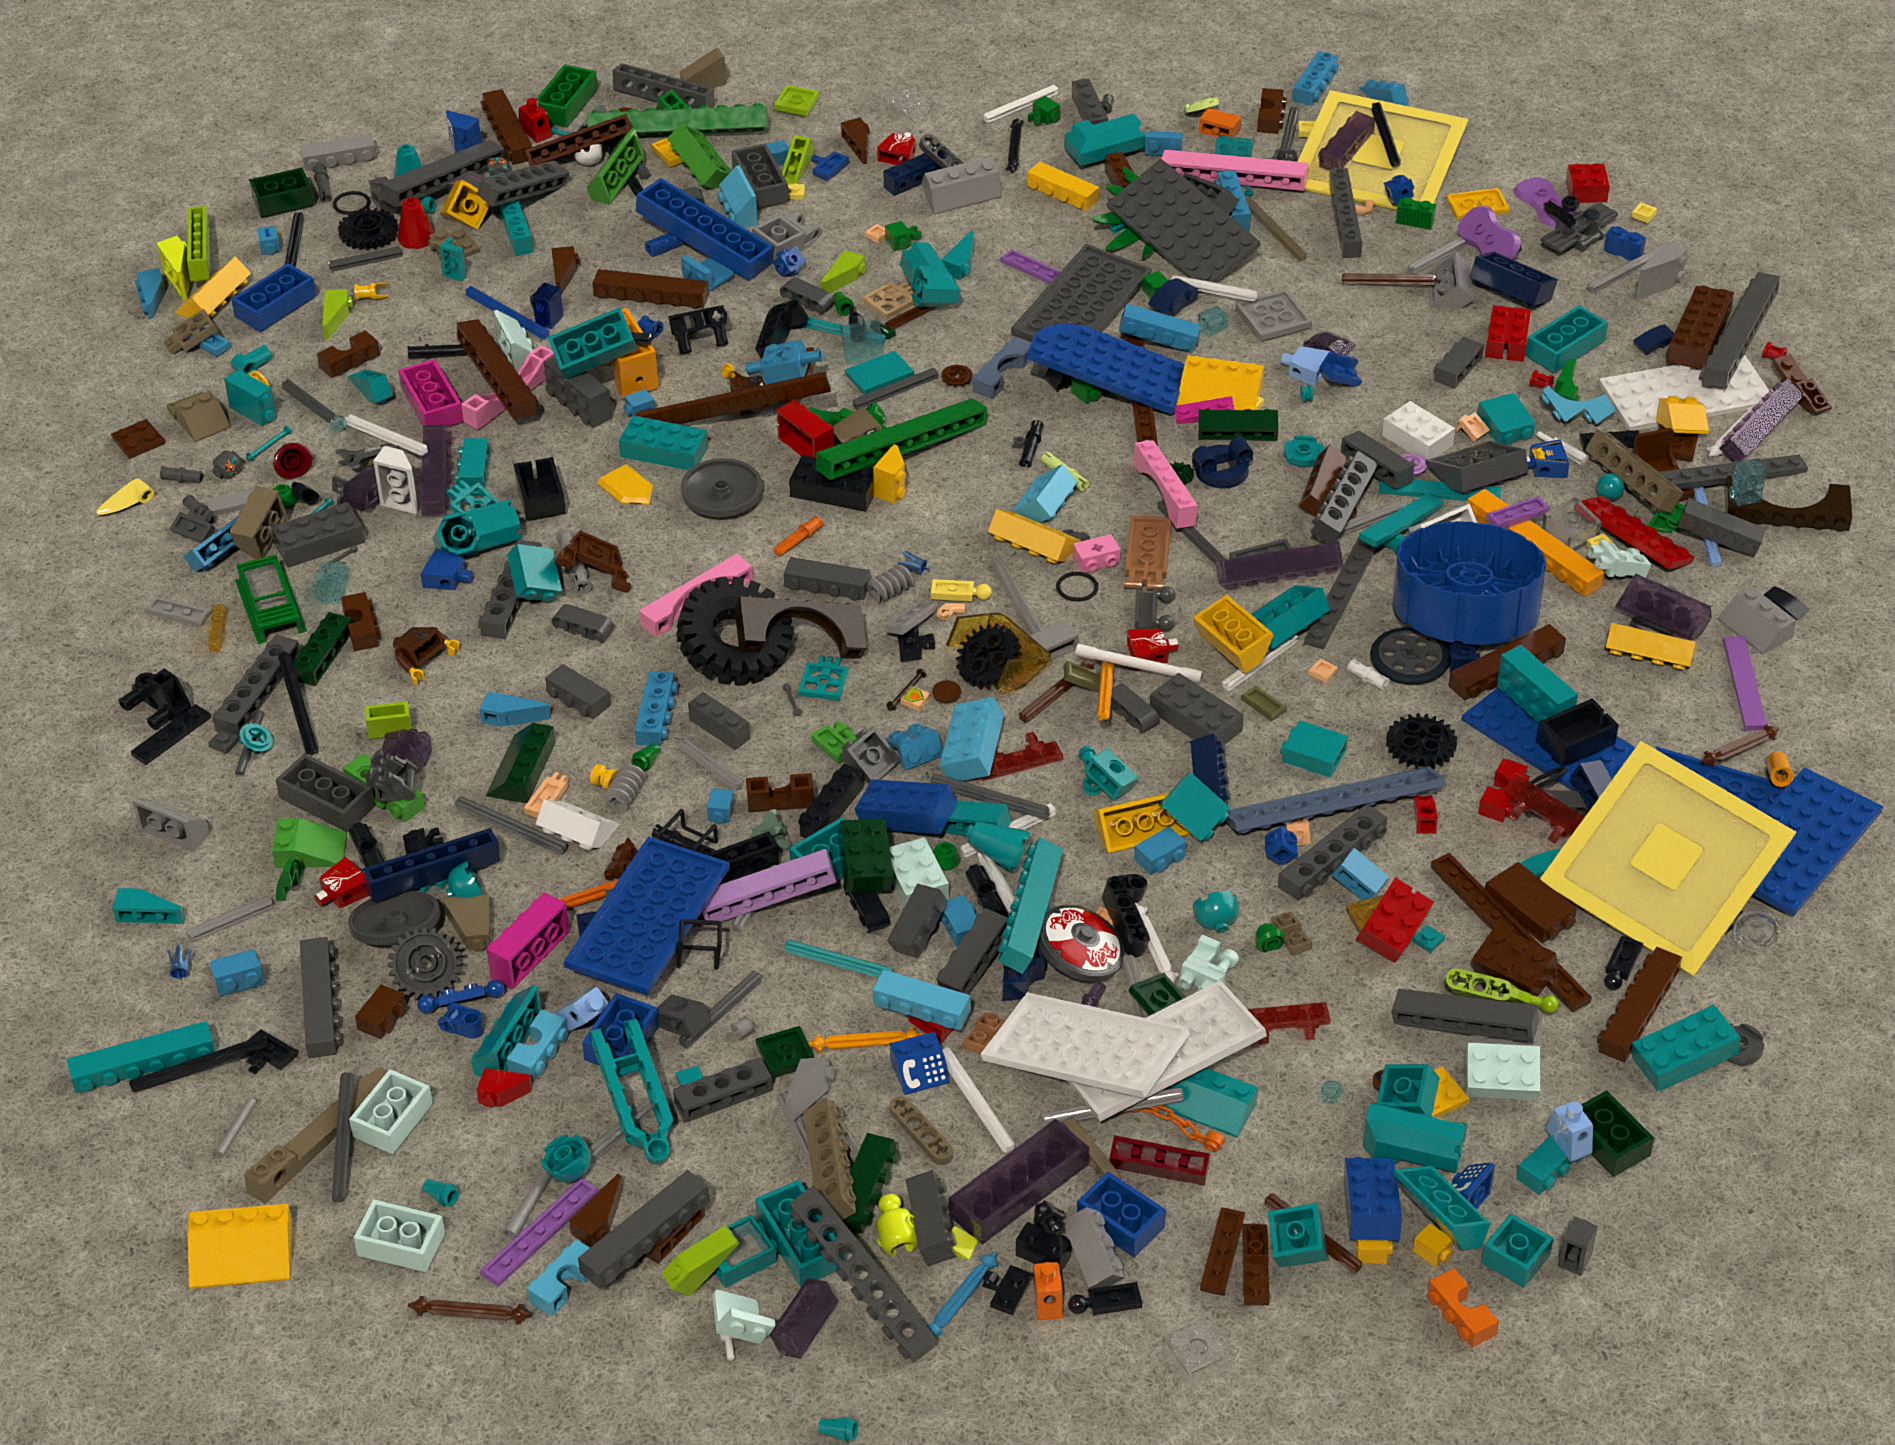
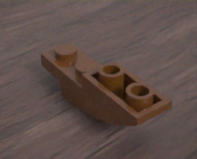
[1772,354,1832,414]
[1242,1223,1270,1306]

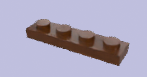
[1200,1207,1245,1296]

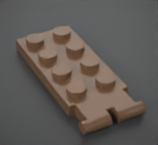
[1124,515,1171,590]

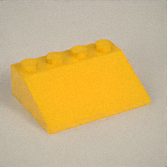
[1176,355,1264,410]
[188,1204,292,1289]

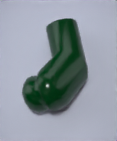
[870,320,896,339]

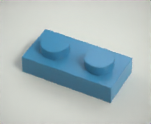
[189,327,231,357]

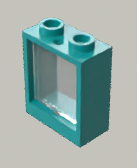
[700,1214,778,1288]

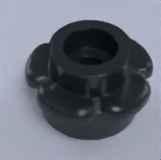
[1562,195,1580,212]

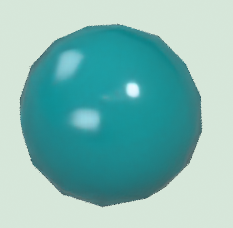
[1596,473,1625,501]

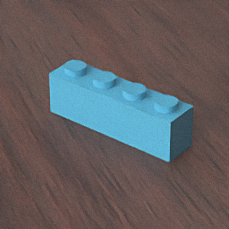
[873,969,971,1031]

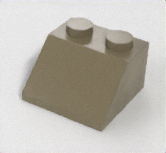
[174,391,231,443]

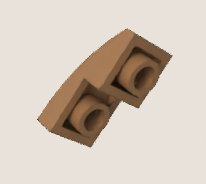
[962,1012,1006,1055]

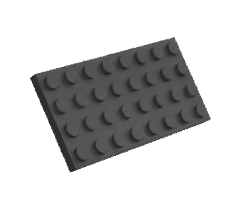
[1106,158,1261,283]
[1011,244,1152,341]

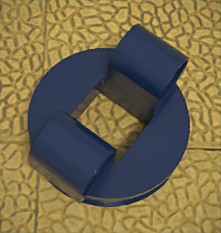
[1192,436,1253,489]

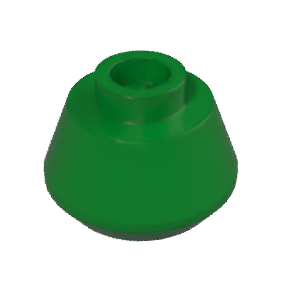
[866,403,886,424]
[273,484,297,509]
[932,842,961,871]
[1255,923,1285,953]

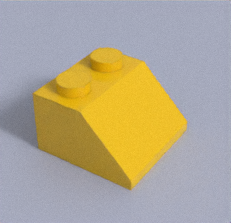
[440,180,490,230]
[1655,396,1709,434]
[873,444,906,504]

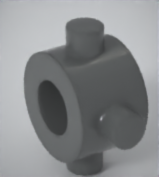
[1012,436,1027,449]

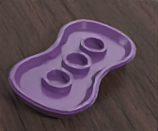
[1514,177,1578,227]
[1457,206,1521,259]

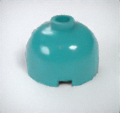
[446,861,483,898]
[1192,891,1239,933]
[541,1134,591,1183]

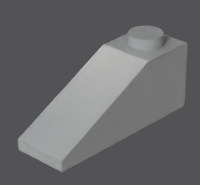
[785,1057,834,1120]

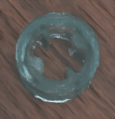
[1321,1081,1342,1104]

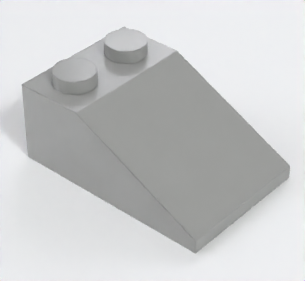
[1636,241,1688,299]

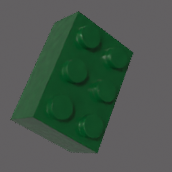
[249,167,314,217]
[838,819,894,892]
[1581,1090,1654,1177]

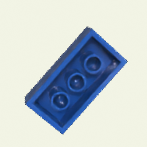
[231,263,317,332]
[855,779,957,834]
[1344,1157,1402,1241]

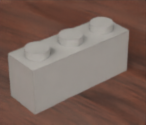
[1063,1207,1125,1289]

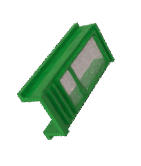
[235,554,307,644]

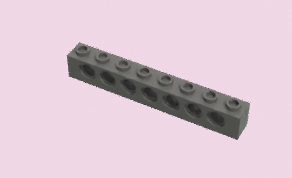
[790,1185,938,1363]

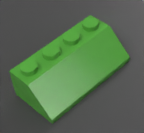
[667,123,732,190]
[587,128,644,204]

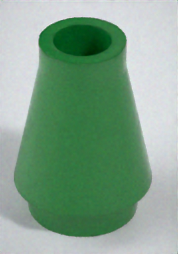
[833,292,854,315]
[631,743,660,771]

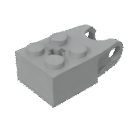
[752,212,821,260]

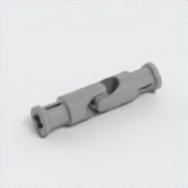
[556,528,592,594]

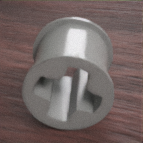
[731,1016,755,1040]

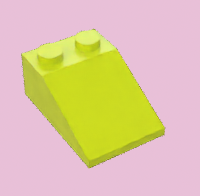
[156,236,190,301]

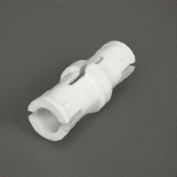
[1347,659,1390,690]

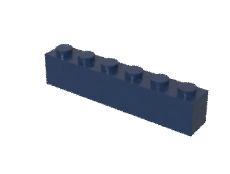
[363,828,500,902]

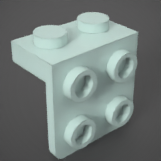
[712,1290,776,1344]

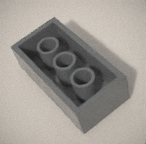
[731,143,789,208]
[544,356,612,428]
[271,502,365,568]
[1150,673,1244,745]
[276,753,375,832]

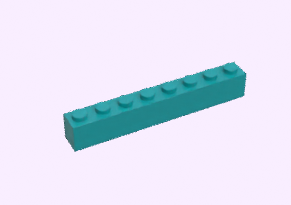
[997,837,1063,974]

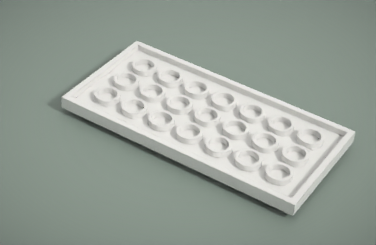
[1599,355,1776,430]
[1067,980,1267,1121]
[981,992,1190,1098]

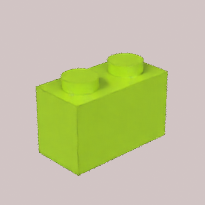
[365,701,412,739]

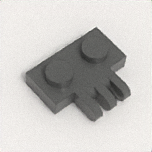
[169,505,215,543]

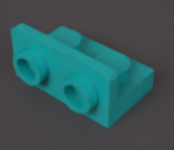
[1215,135,1255,157]
[439,237,466,282]

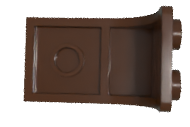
[1633,428,1695,501]

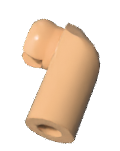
[1355,200,1375,215]
[937,603,965,620]

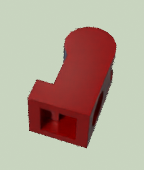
[1413,795,1438,834]

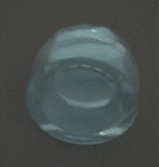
[329,415,347,433]

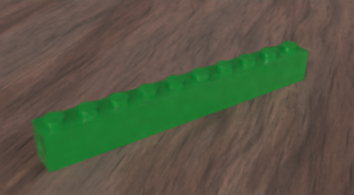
[587,103,768,138]
[816,398,987,480]

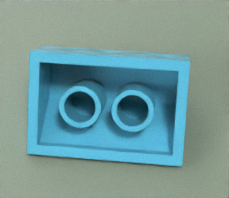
[717,165,758,228]
[1012,464,1077,523]

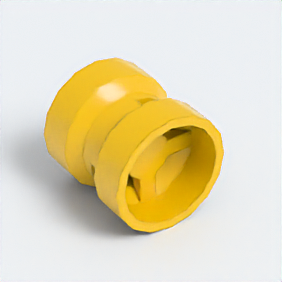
[589,764,618,790]

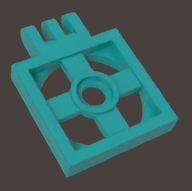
[446,480,500,513]
[798,655,849,701]

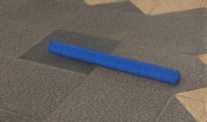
[465,286,550,340]

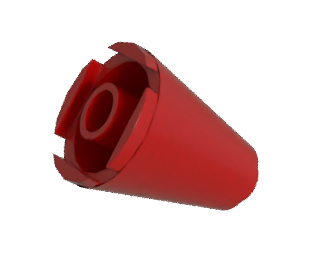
[398,197,434,249]

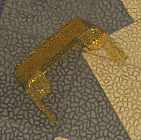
[946,612,1051,691]

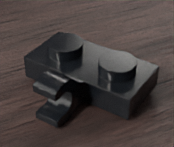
[898,624,935,661]
[403,828,444,855]
[247,1029,296,1075]
[982,1265,1033,1315]

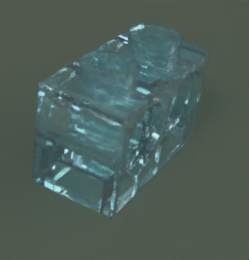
[1729,458,1767,506]
[312,562,348,604]

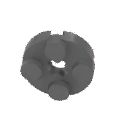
[1727,1023,1764,1066]

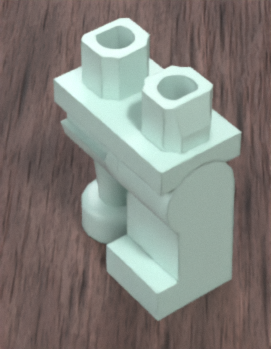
[1587,540,1651,582]
[1178,935,1239,991]

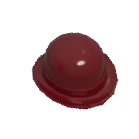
[273,443,313,479]

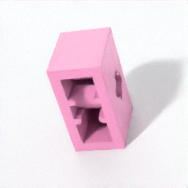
[1073,534,1120,572]

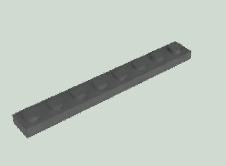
[1659,454,1808,489]
[1304,537,1378,650]

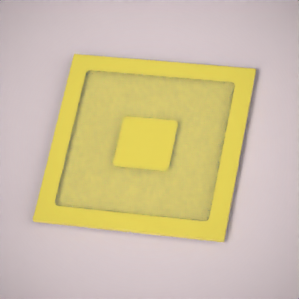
[1298,90,1468,210]
[1540,741,1796,977]

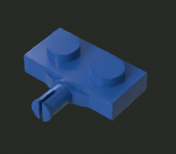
[811,151,849,181]

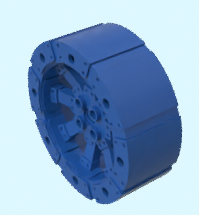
[1393,521,1546,645]

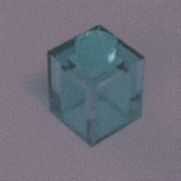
[1198,306,1229,337]

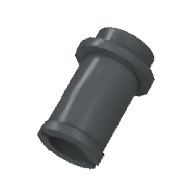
[1101,94,1114,114]

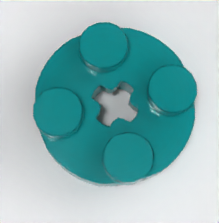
[1284,435,1324,467]

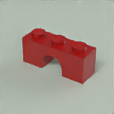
[1478,758,1530,822]

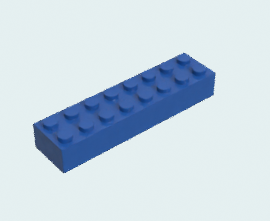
[636,178,774,281]

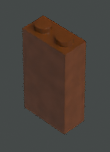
[1485,862,1577,944]

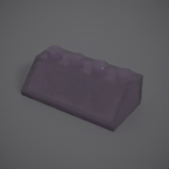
[1615,573,1712,641]

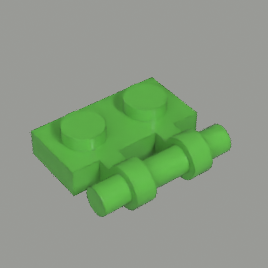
[811,721,857,764]

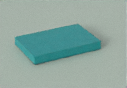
[845,351,915,395]

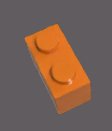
[1199,108,1241,137]

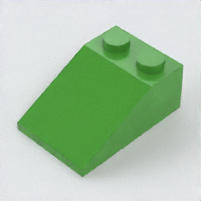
[272,818,347,868]

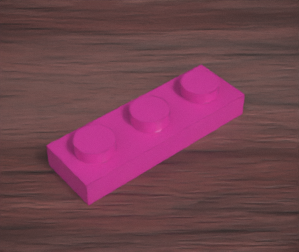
[1174,396,1234,424]

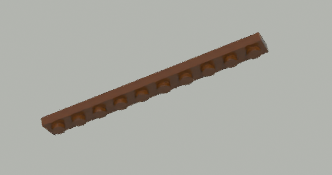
[1123,333,1158,446]
[635,372,831,424]
[1431,853,1592,1012]

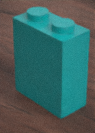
[224,369,276,426]
[1477,393,1536,445]
[507,544,562,602]
[1280,720,1348,778]
[1158,772,1230,841]

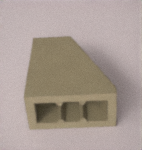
[680,48,726,88]
[443,894,491,951]

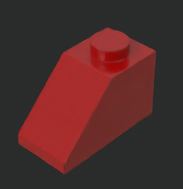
[476,1068,532,1107]

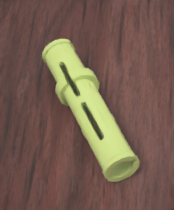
[1041,452,1089,491]

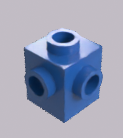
[1383,175,1415,205]
[772,246,806,277]
[1264,826,1298,865]

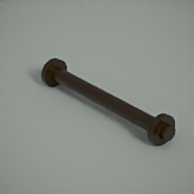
[886,669,926,711]

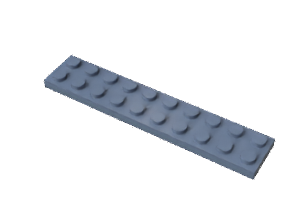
[1225,767,1446,833]

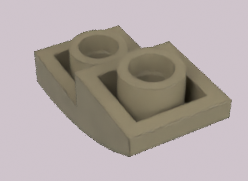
[1271,911,1312,956]

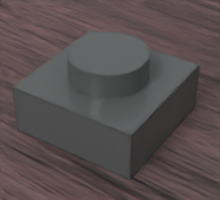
[208,729,240,754]

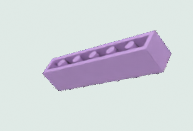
[702,849,837,926]

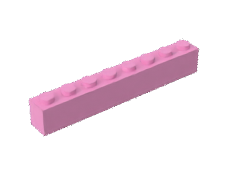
[1161,150,1308,191]

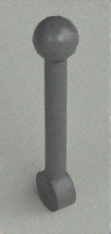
[321,545,358,569]
[783,683,802,716]

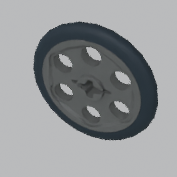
[1370,627,1451,685]

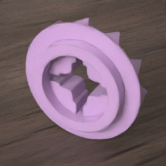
[1400,453,1427,477]

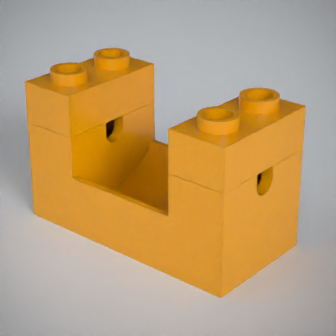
[591,308,659,399]

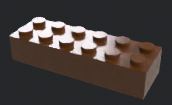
[1668,286,1734,369]

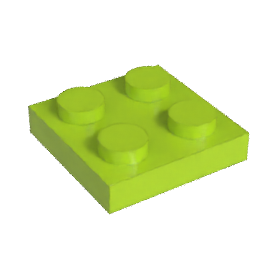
[774,85,820,116]

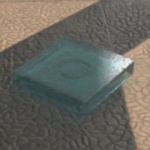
[840,319,884,364]

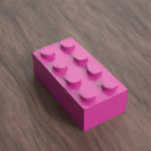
[398,359,464,433]
[486,892,570,990]

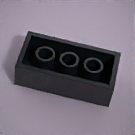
[789,455,874,512]

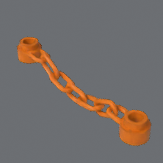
[1127,1105,1225,1152]

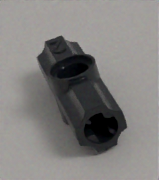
[348,822,385,868]
[965,864,1008,917]
[1033,1200,1064,1235]

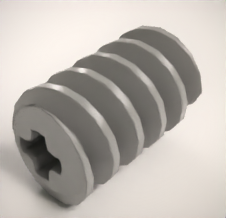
[867,564,914,604]
[604,764,646,813]

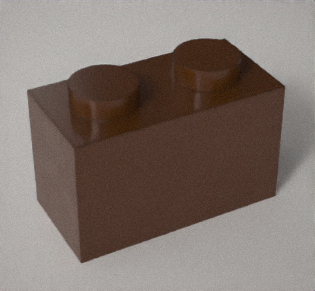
[355,984,407,1039]

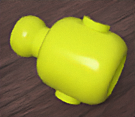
[876,1194,918,1256]

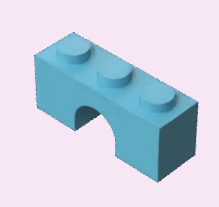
[507,1009,569,1082]
[527,1239,589,1317]

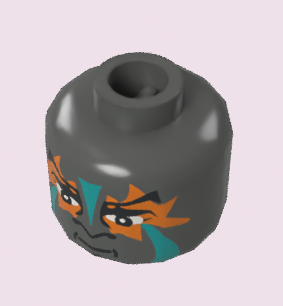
[486,157,510,176]
[212,450,243,479]

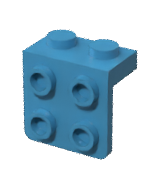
[1145,131,1183,156]
[681,255,734,291]
[885,723,943,770]
[210,950,265,997]

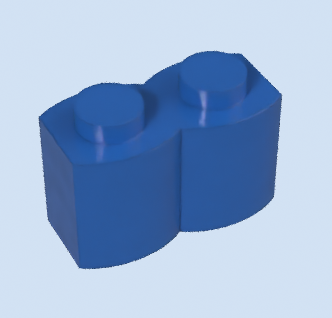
[1604,226,1646,261]

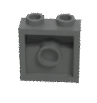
[839,726,900,784]

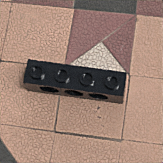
[705,832,779,885]

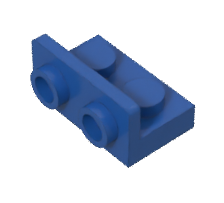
[1320,352,1362,387]

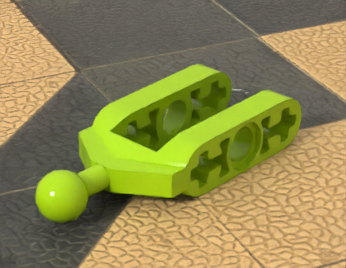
[1446,968,1559,1014]

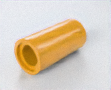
[1766,751,1793,787]

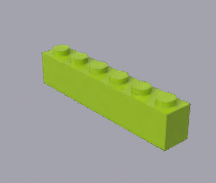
[187,206,210,282]

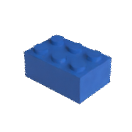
[582,993,659,1065]
[1077,1171,1166,1258]

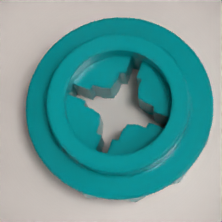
[238,723,273,754]

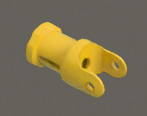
[354,282,389,301]

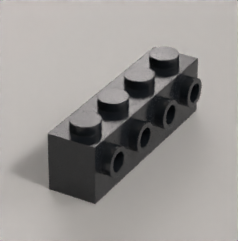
[798,763,864,838]

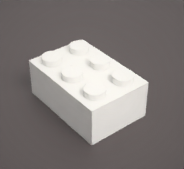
[1382,401,1455,460]

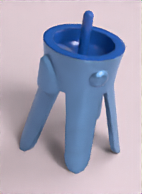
[898,551,929,575]
[168,945,192,979]

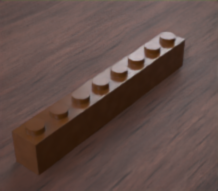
[456,319,538,419]

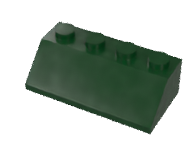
[486,723,556,804]

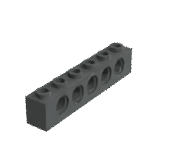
[613,63,714,109]
[477,160,570,207]
[1329,168,1362,258]
[1311,451,1378,545]
[478,540,542,639]
[212,635,300,736]
[1278,804,1387,901]

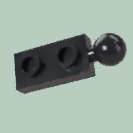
[1604,936,1643,991]
[1068,1282,1142,1316]

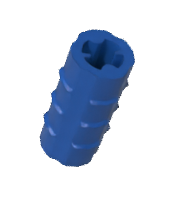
[645,232,685,257]

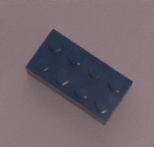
[1470,251,1558,307]

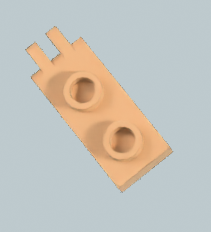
[524,772,568,818]

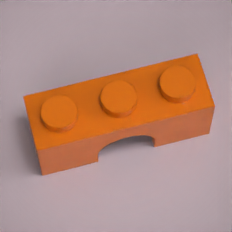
[1427,1268,1499,1348]

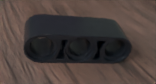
[843,884,890,933]

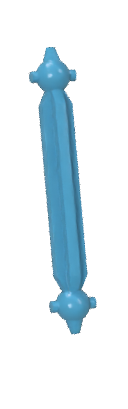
[925,1252,998,1337]

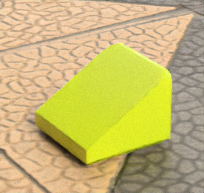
[952,1226,978,1260]

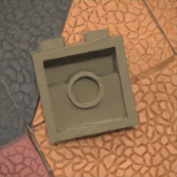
[428,229,480,260]

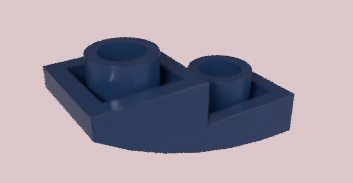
[1633,324,1674,355]

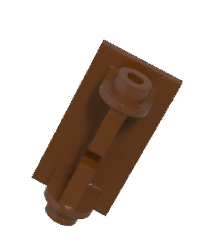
[604,837,637,881]

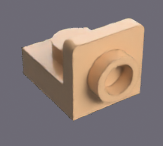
[1455,412,1490,442]
[1284,818,1311,845]

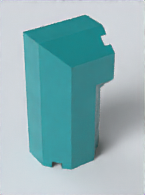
[1064,113,1145,166]
[900,242,961,307]
[432,499,522,557]
[1363,1103,1467,1172]

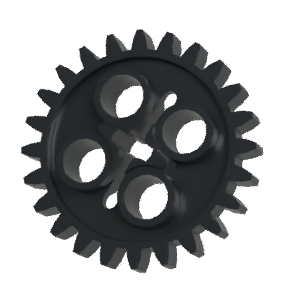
[955,623,1023,690]
[1386,713,1457,769]

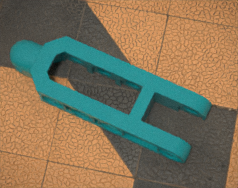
[590,1018,673,1165]

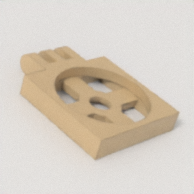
[862,282,915,319]

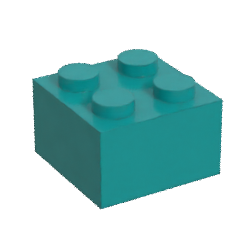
[1376,1064,1440,1115]
[1268,1203,1328,1267]
[1481,1213,1554,1288]

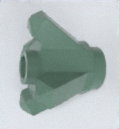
[752,809,791,849]

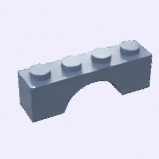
[972,337,1031,400]

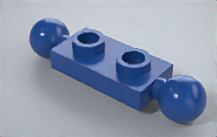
[417,979,505,1014]

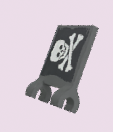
[336,443,400,467]

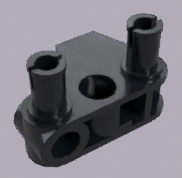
[668,305,728,353]
[118,668,191,730]

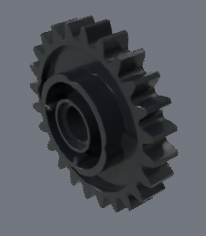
[338,207,398,250]

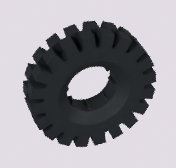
[676,577,794,685]

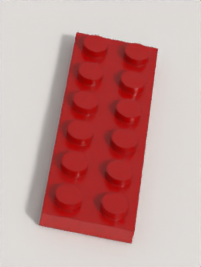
[1575,496,1695,569]

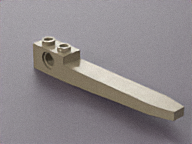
[244,1067,388,1204]

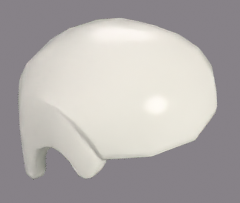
[574,144,602,166]

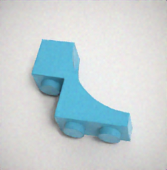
[1541,385,1616,424]

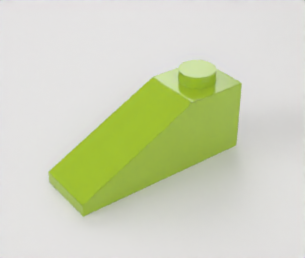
[782,135,815,184]
[820,250,867,293]
[322,289,353,339]
[661,1225,740,1296]

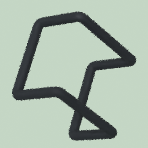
[659,809,718,851]
[676,919,722,970]

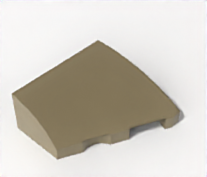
[833,407,882,444]

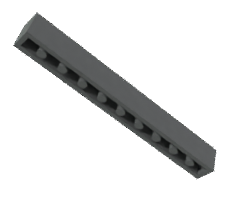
[1701,272,1780,389]

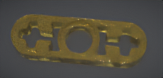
[208,604,226,652]

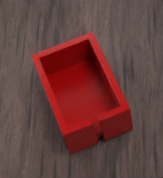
[1485,305,1531,362]
[776,399,834,457]
[1356,877,1434,963]

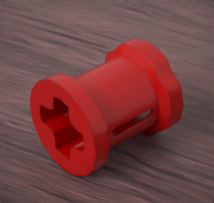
[1762,341,1788,360]
[1529,370,1554,388]

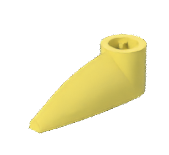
[96,478,154,516]

